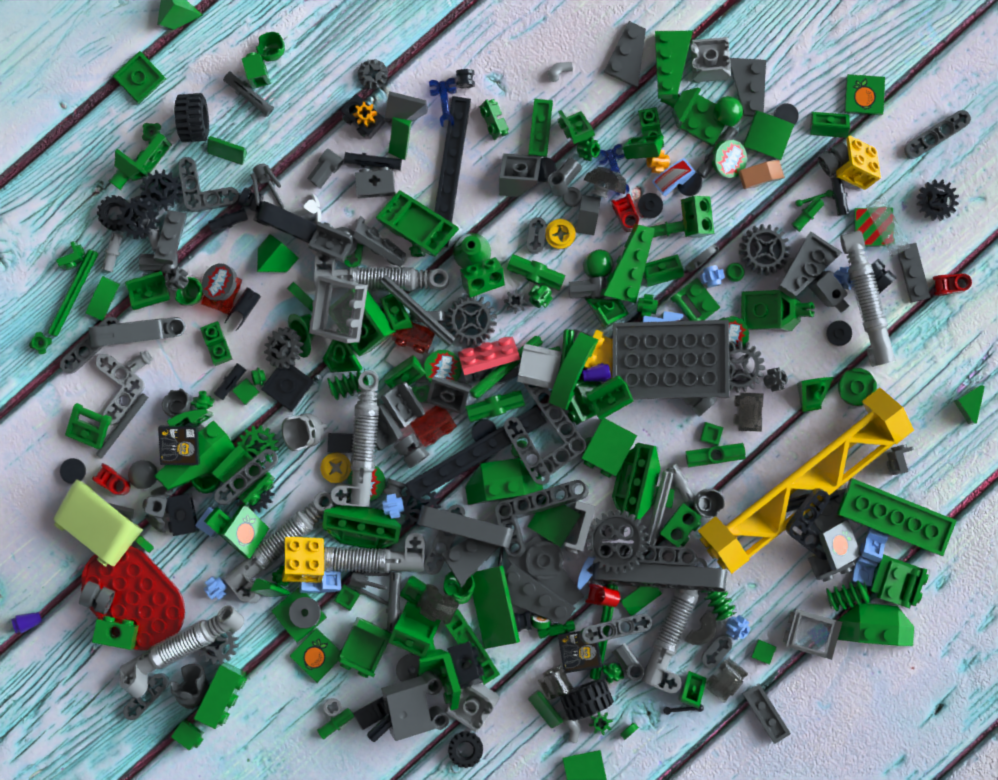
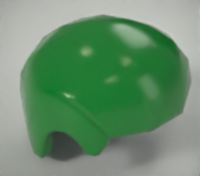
[256,31,285,62]
[715,96,743,126]
[583,249,614,278]
[175,277,203,306]
[191,471,221,494]

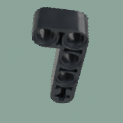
[253,201,317,243]

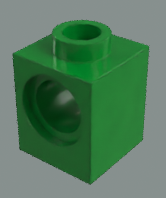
[171,719,204,751]

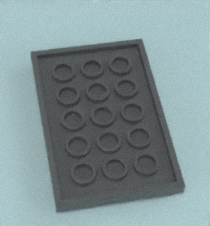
[613,320,730,400]

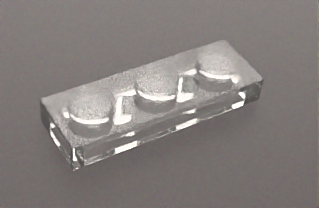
[866,197,910,257]

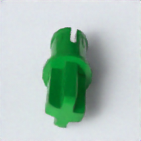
[791,197,824,232]
[650,220,684,237]
[317,708,354,740]

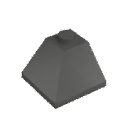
[385,91,428,126]
[499,153,541,197]
[426,376,472,415]

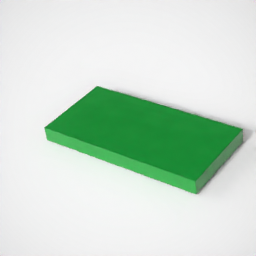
[472,565,520,649]

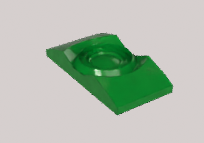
[376,190,459,257]

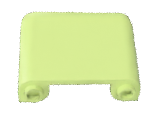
[53,479,143,566]

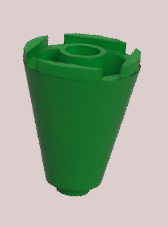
[453,233,491,268]

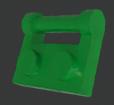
[670,278,721,321]
[65,403,112,449]
[877,561,922,609]

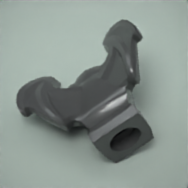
[142,486,176,533]

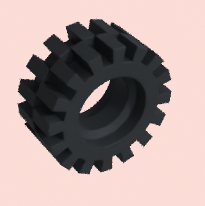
[97,195,130,231]
[448,731,483,768]

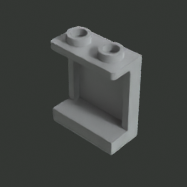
[564,501,596,554]

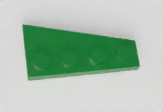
[655,30,693,99]
[600,224,655,303]

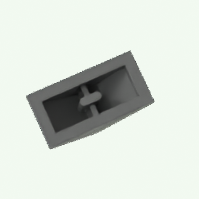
[576,195,601,235]

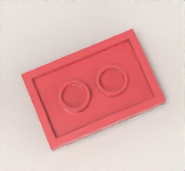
[458,336,520,376]

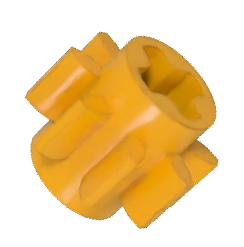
[353,102,377,127]
[646,150,670,173]

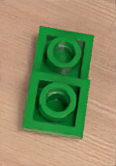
[638,107,664,148]
[85,276,120,321]
[200,321,233,366]

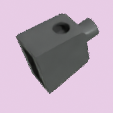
[808,271,849,313]

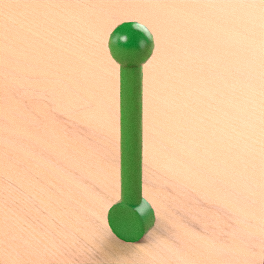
[795,190,834,207]

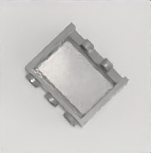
[309,276,368,343]

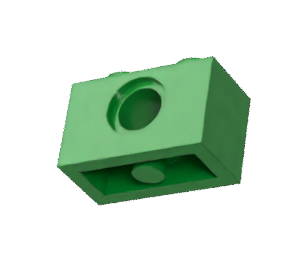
[92,616,139,650]

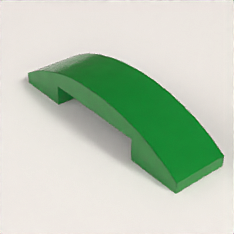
[549,332,598,410]
[442,609,500,685]

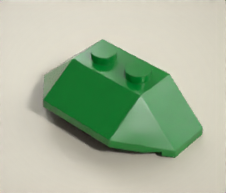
[612,443,661,521]
[465,458,543,505]
[322,505,401,551]
[837,603,914,646]

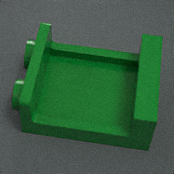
[581,418,637,478]
[212,445,275,507]
[868,554,929,606]
[388,602,442,658]
[337,617,392,678]

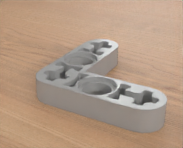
[96,354,145,425]

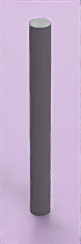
[96,393,149,458]

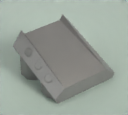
[690,37,731,83]
[517,344,562,389]
[445,683,500,733]

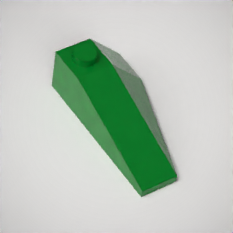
[155,420,235,490]

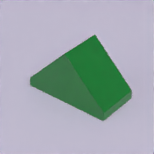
[954,385,985,425]
[678,671,707,709]

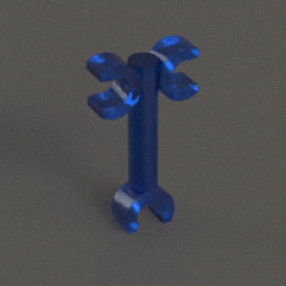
[429,78,457,127]
[598,144,630,196]

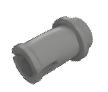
[127,351,153,373]

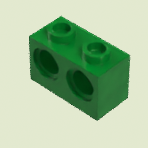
[241,52,271,89]
[681,196,715,238]
[460,257,505,298]
[659,503,702,547]

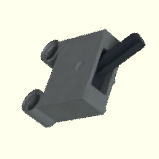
[367,671,449,742]

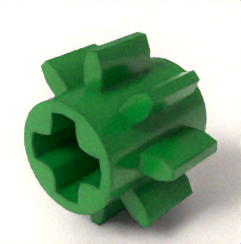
[577,137,600,161]
[528,284,553,308]
[637,294,658,317]
[589,712,613,735]

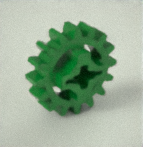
[237,425,280,467]

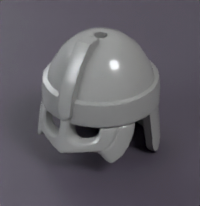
[282,413,327,451]

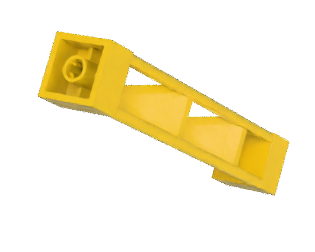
[698,388,914,574]

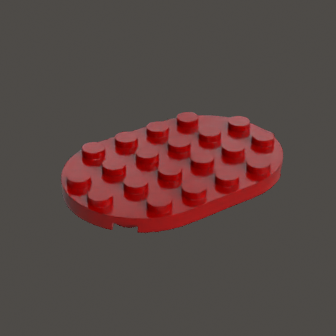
[81,546,185,651]

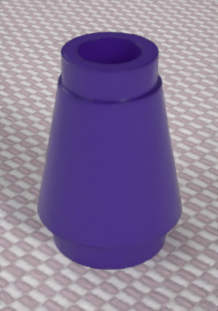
[581,363,611,382]
[11,612,42,634]

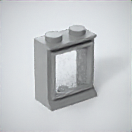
[783,609,842,660]

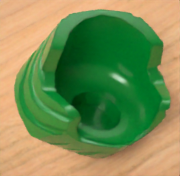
[443,572,475,604]

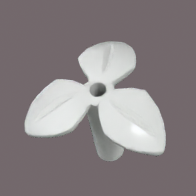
[289,193,322,224]

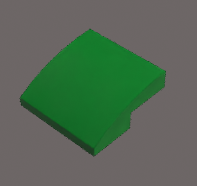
[743,111,795,160]
[167,409,214,426]
[527,497,581,548]
[271,587,327,643]
[563,750,607,780]

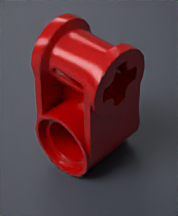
[611,194,639,232]
[933,274,972,296]
[92,463,131,495]
[585,583,620,607]

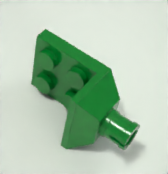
[660,87,725,147]
[109,132,172,190]
[741,290,815,331]
[417,640,461,711]

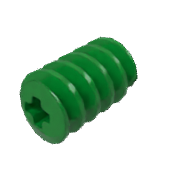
[327,368,369,400]
[826,580,870,611]
[700,591,737,621]

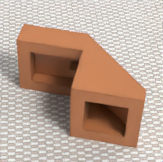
[738,160,785,189]

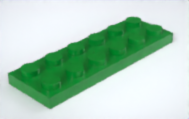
[837,478,957,556]

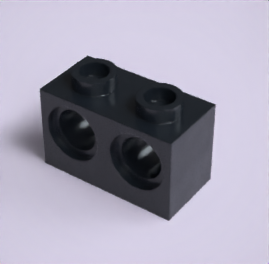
[341,94,385,139]

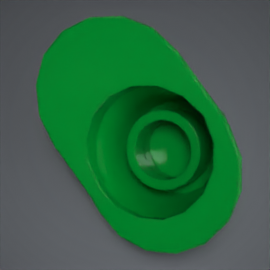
[288,314,315,358]

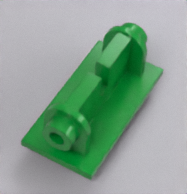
[479,99,509,141]

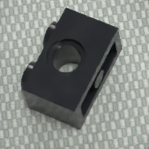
[165,493,199,536]
[447,641,484,689]

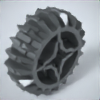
[739,224,791,276]
[446,295,497,346]
[729,340,765,393]

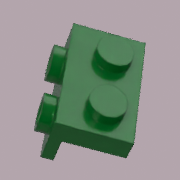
[557,110,595,144]
[125,272,170,310]
[586,376,634,420]

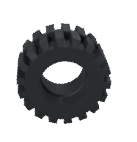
[174,93,209,143]
[560,679,614,721]

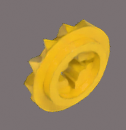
[545,219,576,249]
[320,453,351,483]

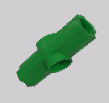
[507,254,566,291]
[465,390,525,422]
[685,443,746,468]

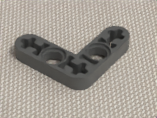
[178,157,240,212]

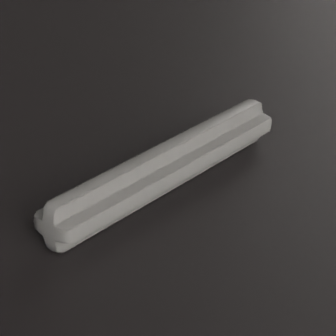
[645,471,673,546]

